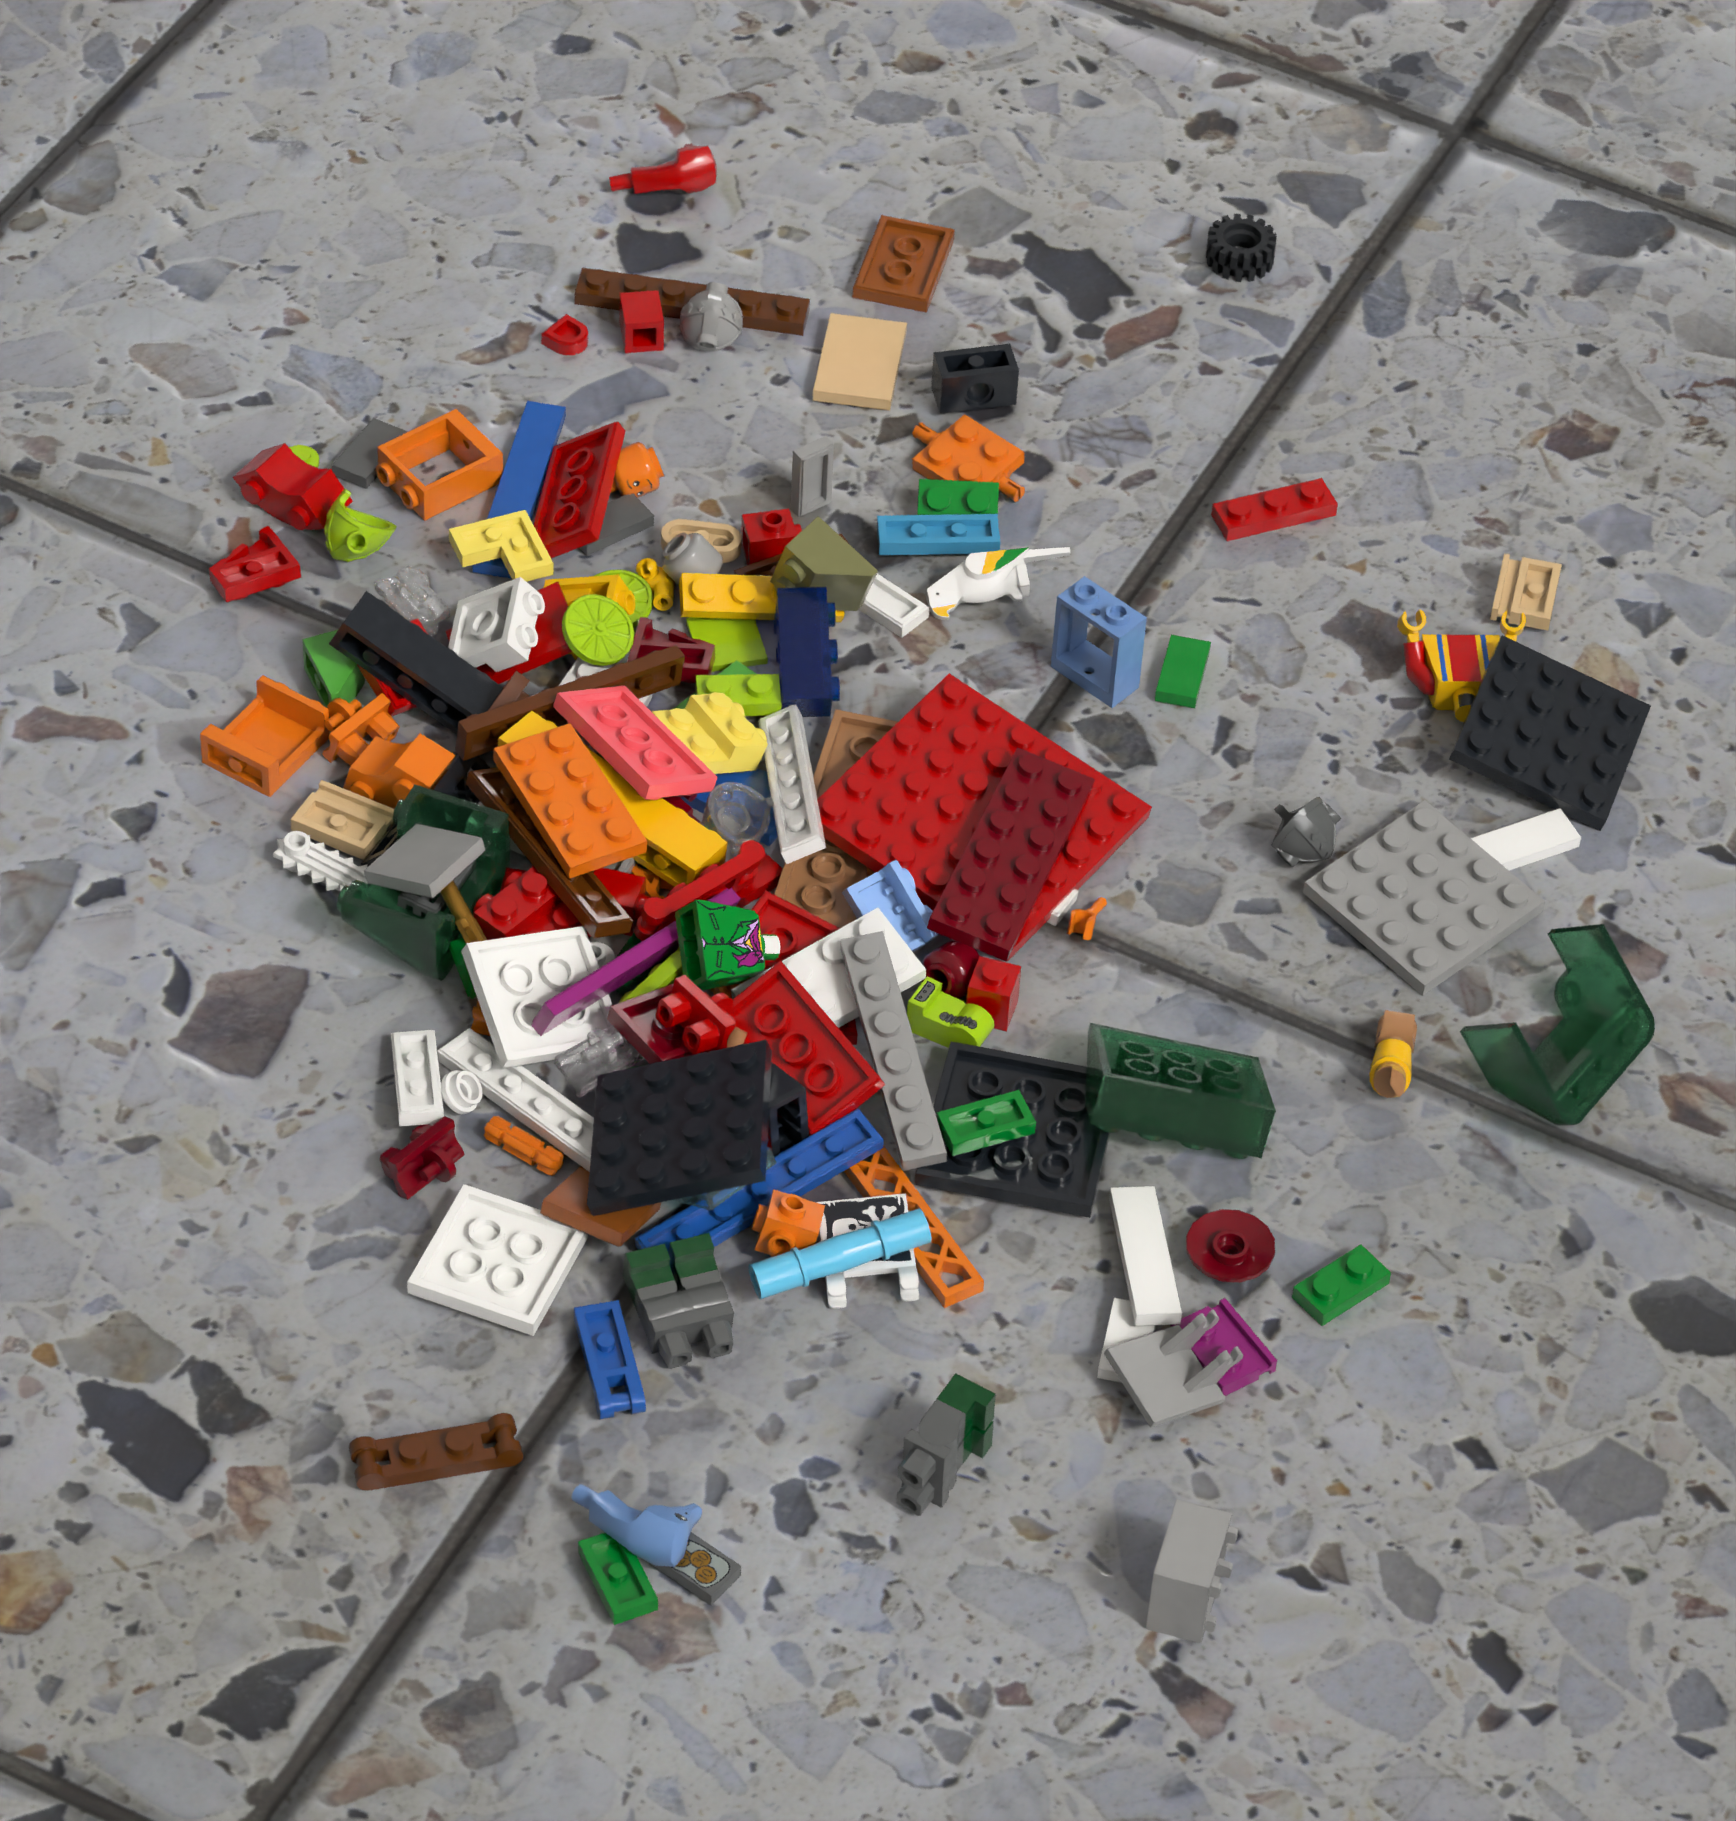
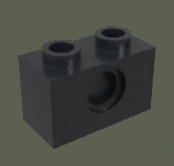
[931,344,1019,414]

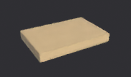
[813,313,907,410]

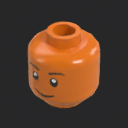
[611,442,664,498]

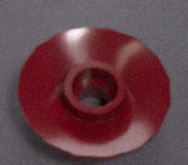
[1186,1209,1275,1283]

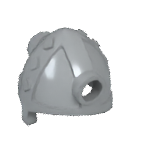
[680,282,743,351]

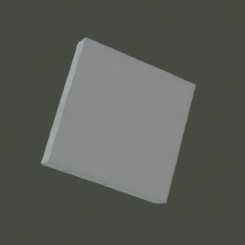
[364,824,485,898]

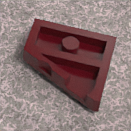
[627,617,715,683]

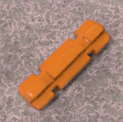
[484,1116,564,1176]

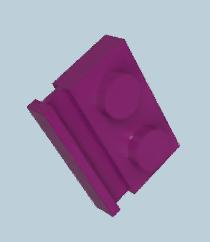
[1170,1298,1277,1396]

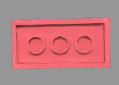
[553,686,718,800]

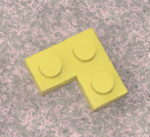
[449,510,553,582]

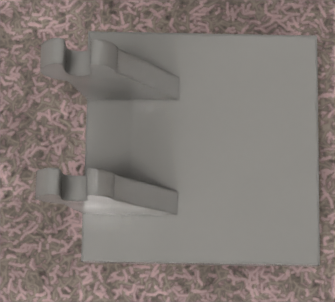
[1104,1309,1243,1428]

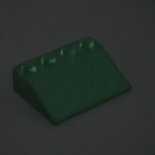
[1086,1023,1276,1159]

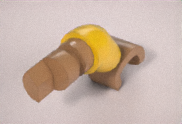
[1369,1010,1417,1098]

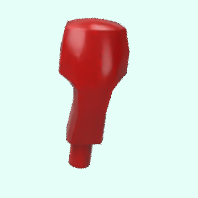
[609,143,717,194]

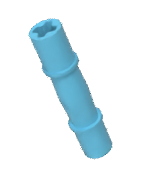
[748,1208,932,1299]

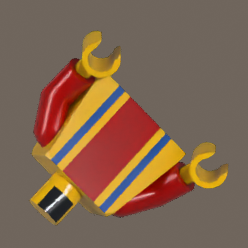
[1397,609,1526,722]

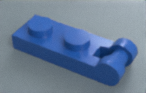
[574,1300,646,1420]

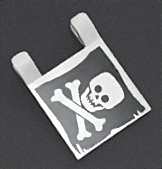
[816,1193,919,1309]

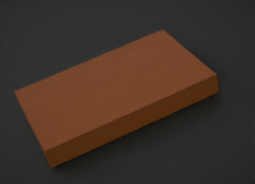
[852,215,955,313]

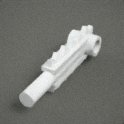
[273,831,409,916]

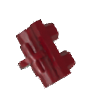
[380,1116,465,1200]

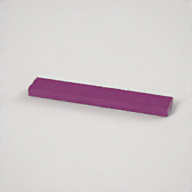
[531,888,741,1037]

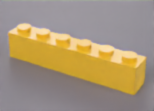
[496,711,728,887]

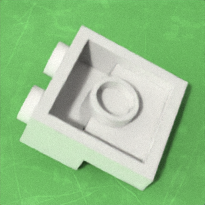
[448,577,545,672]

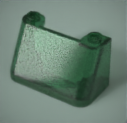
[337,784,510,981]

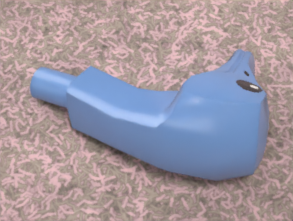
[572,1484,702,1567]

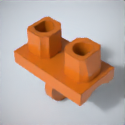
[322,693,400,766]

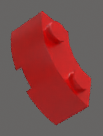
[233,443,353,530]

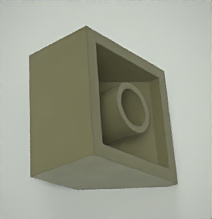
[770,516,878,611]

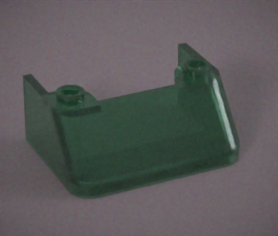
[1460,924,1655,1126]

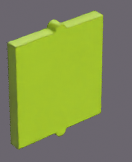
[686,617,768,672]

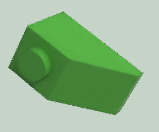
[302,630,365,718]

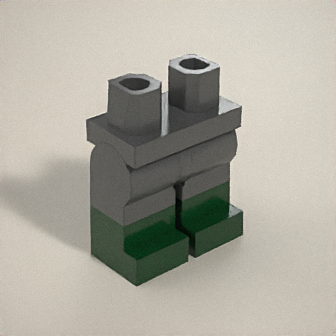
[623,1233,734,1369]
[896,1373,996,1516]

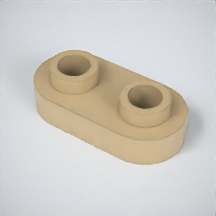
[661,519,742,564]

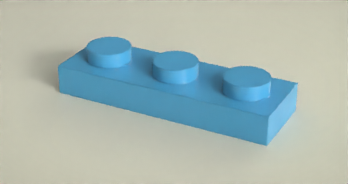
[877,514,1001,555]

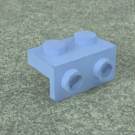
[842,860,938,952]

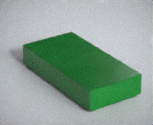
[1155,634,1211,708]

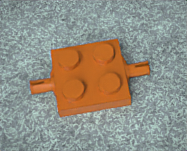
[912,414,1025,502]

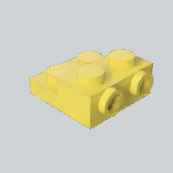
[652,692,768,774]

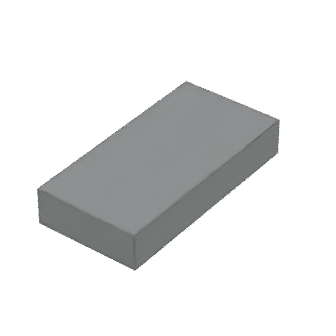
[791,436,834,517]

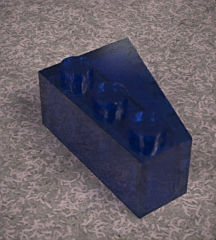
[773,587,840,717]

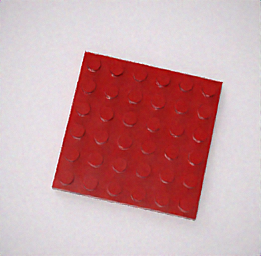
[817,673,1152,961]

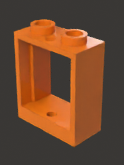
[376,409,503,521]

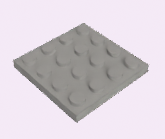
[1303,800,1545,996]

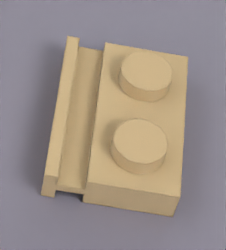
[1490,554,1562,631]
[290,780,396,860]

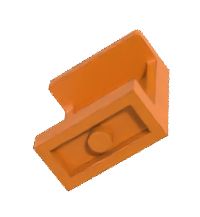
[200,675,330,797]

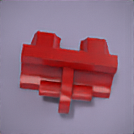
[656,975,736,1055]

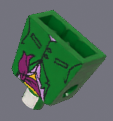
[675,900,780,990]

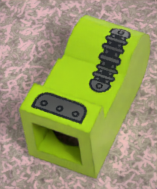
[907,976,995,1048]

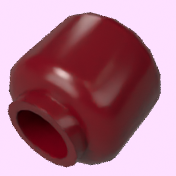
[922,941,980,999]

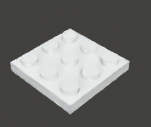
[461,926,626,1068]
[407,1184,588,1336]

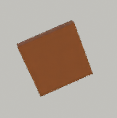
[540,1166,661,1247]

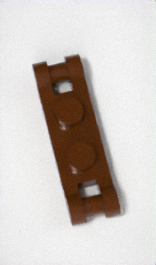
[349,1413,523,1491]

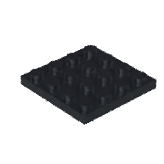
[1449,635,1651,831]
[587,1040,772,1216]
[915,1041,1123,1218]

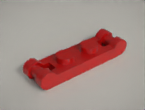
[634,840,765,941]

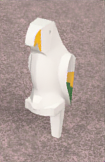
[926,547,1071,620]

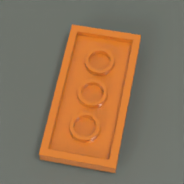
[493,723,647,879]

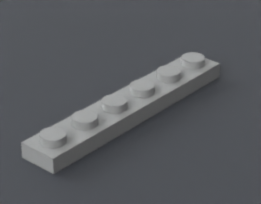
[840,931,947,1171]

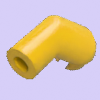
[635,558,675,611]

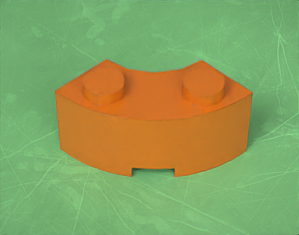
[343,733,455,809]

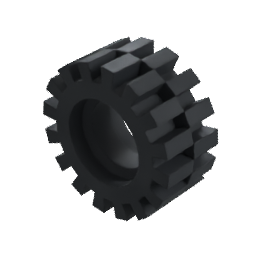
[1206,214,1277,282]

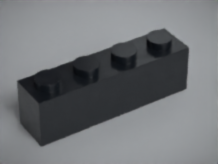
[329,591,503,734]

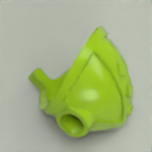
[324,488,397,562]

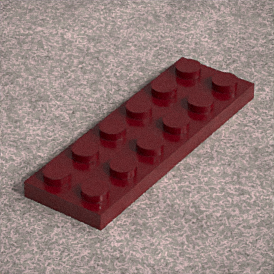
[927,747,1095,962]

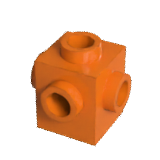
[751,1189,825,1257]

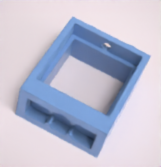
[1051,576,1147,708]

